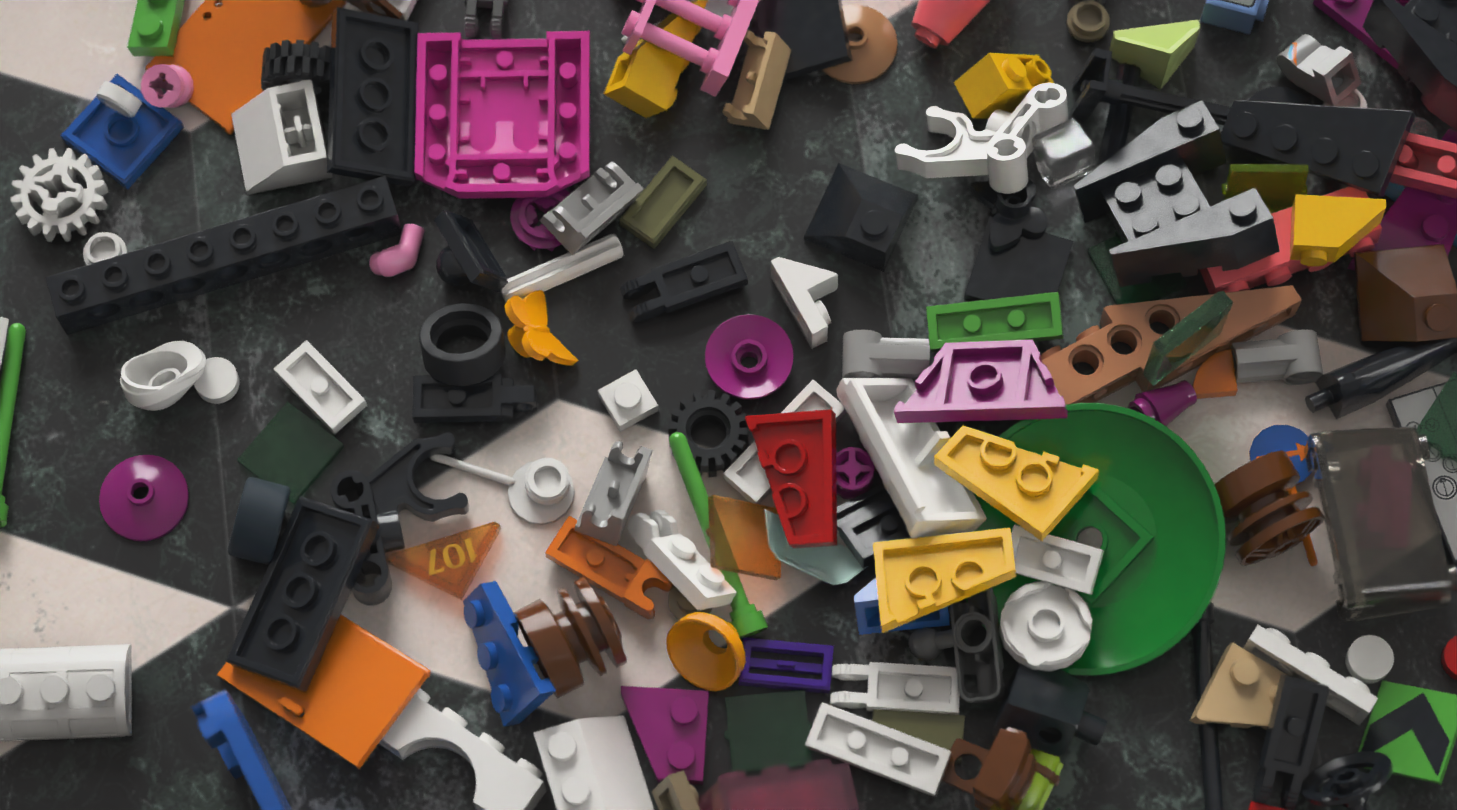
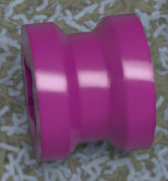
[836,447,875,500]

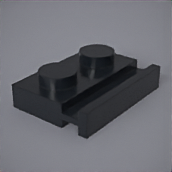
[837,483,911,568]

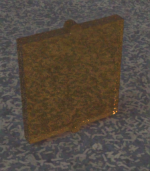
[706,495,781,580]

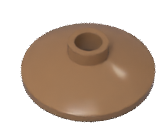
[822,5,897,84]

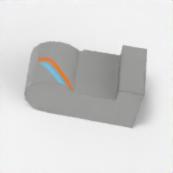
[1276,34,1361,106]

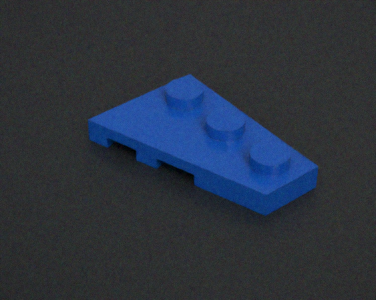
[463,581,556,727]

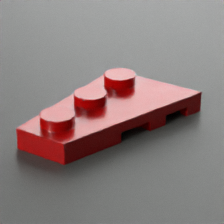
[745,409,837,549]

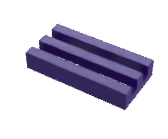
[739,637,834,694]

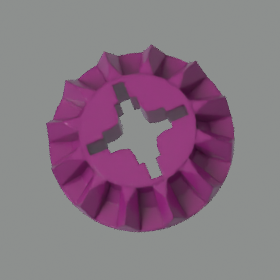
[510,189,570,252]

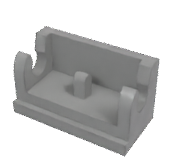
[540,162,644,255]
[574,441,653,546]

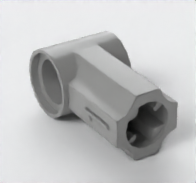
[842,330,930,379]
[1231,330,1323,385]

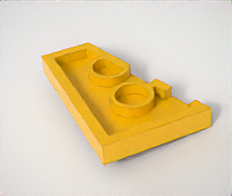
[934,425,1099,541]
[873,528,1016,633]

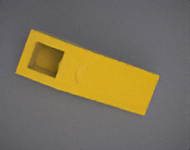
[604,0,708,118]

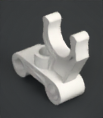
[895,83,1069,194]

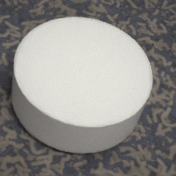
[96,81,142,117]
[194,357,240,404]
[525,458,570,505]
[1345,635,1394,683]

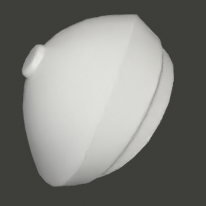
[120,341,206,411]

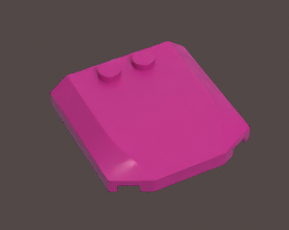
[414,31,590,199]

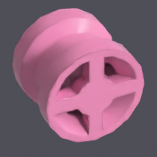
[141,64,194,108]

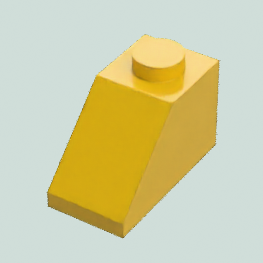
[1290,194,1386,267]

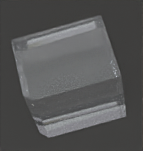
[1032,118,1097,189]

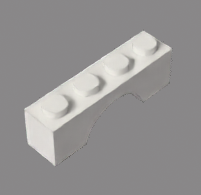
[379,688,546,810]

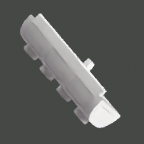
[837,378,987,538]
[0,644,132,742]

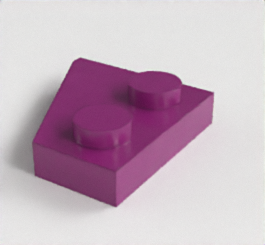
[620,686,709,785]

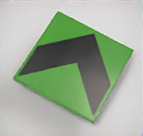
[1358,680,1457,784]

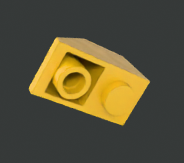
[954,53,1054,119]

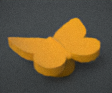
[505,290,579,366]

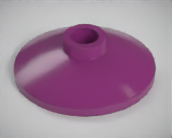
[705,314,793,400]
[99,455,189,541]

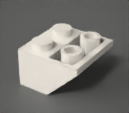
[231,79,332,195]

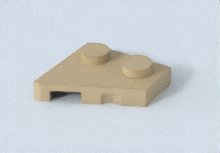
[1190,643,1288,730]

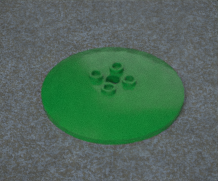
[965,403,1226,676]

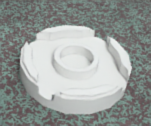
[999,581,1092,671]

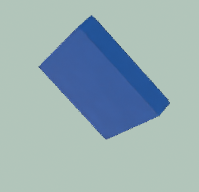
[60,74,184,190]

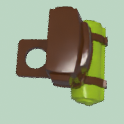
[942,727,1064,810]

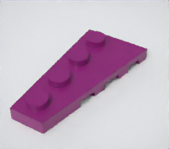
[1348,129,1457,271]

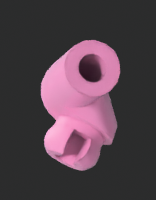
[369,224,425,277]

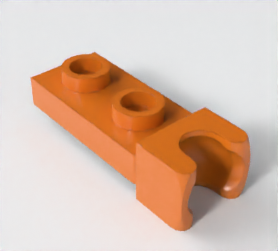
[545,516,674,619]

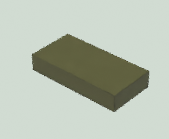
[619,156,707,249]
[872,709,965,764]

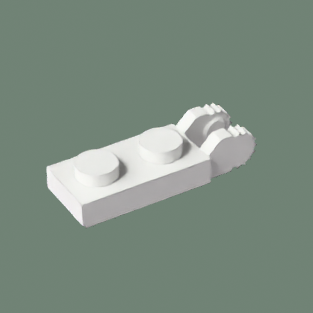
[627,510,737,610]
[830,662,960,715]

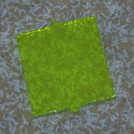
[1221,164,1309,213]

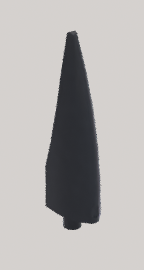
[1305,338,1457,419]

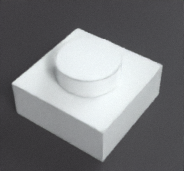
[598,369,659,432]

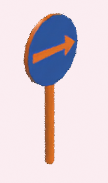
[1249,425,1318,566]

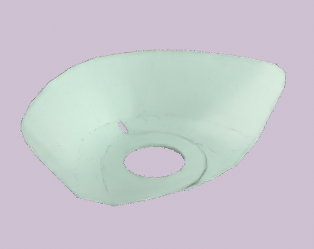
[764,509,868,585]

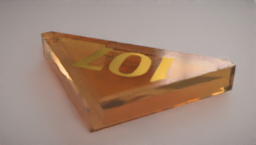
[387,522,501,600]

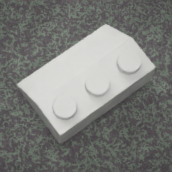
[534,715,654,810]

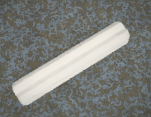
[500,234,623,302]

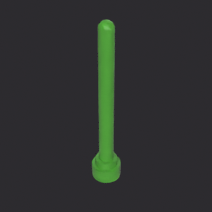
[0,323,26,528]
[669,432,768,639]

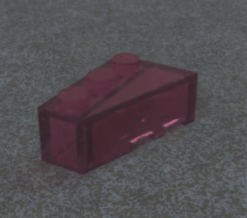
[699,759,859,810]

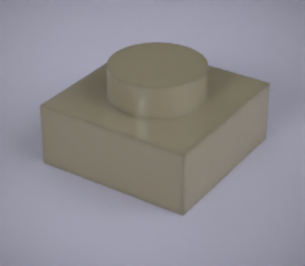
[651,771,700,810]

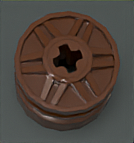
[1214,450,1325,566]
[514,577,627,699]

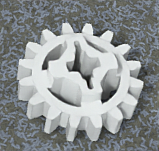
[11,148,108,242]

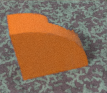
[1192,349,1238,399]

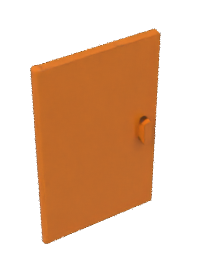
[145,0,346,135]
[217,615,431,769]

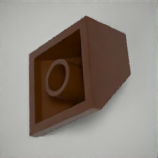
[1354,244,1457,342]

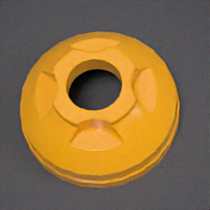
[666,612,746,691]

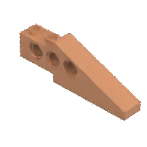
[1041,285,1302,404]

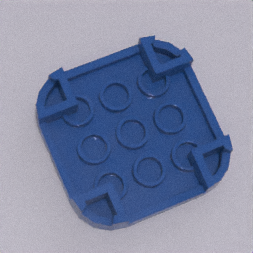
[191,689,292,810]

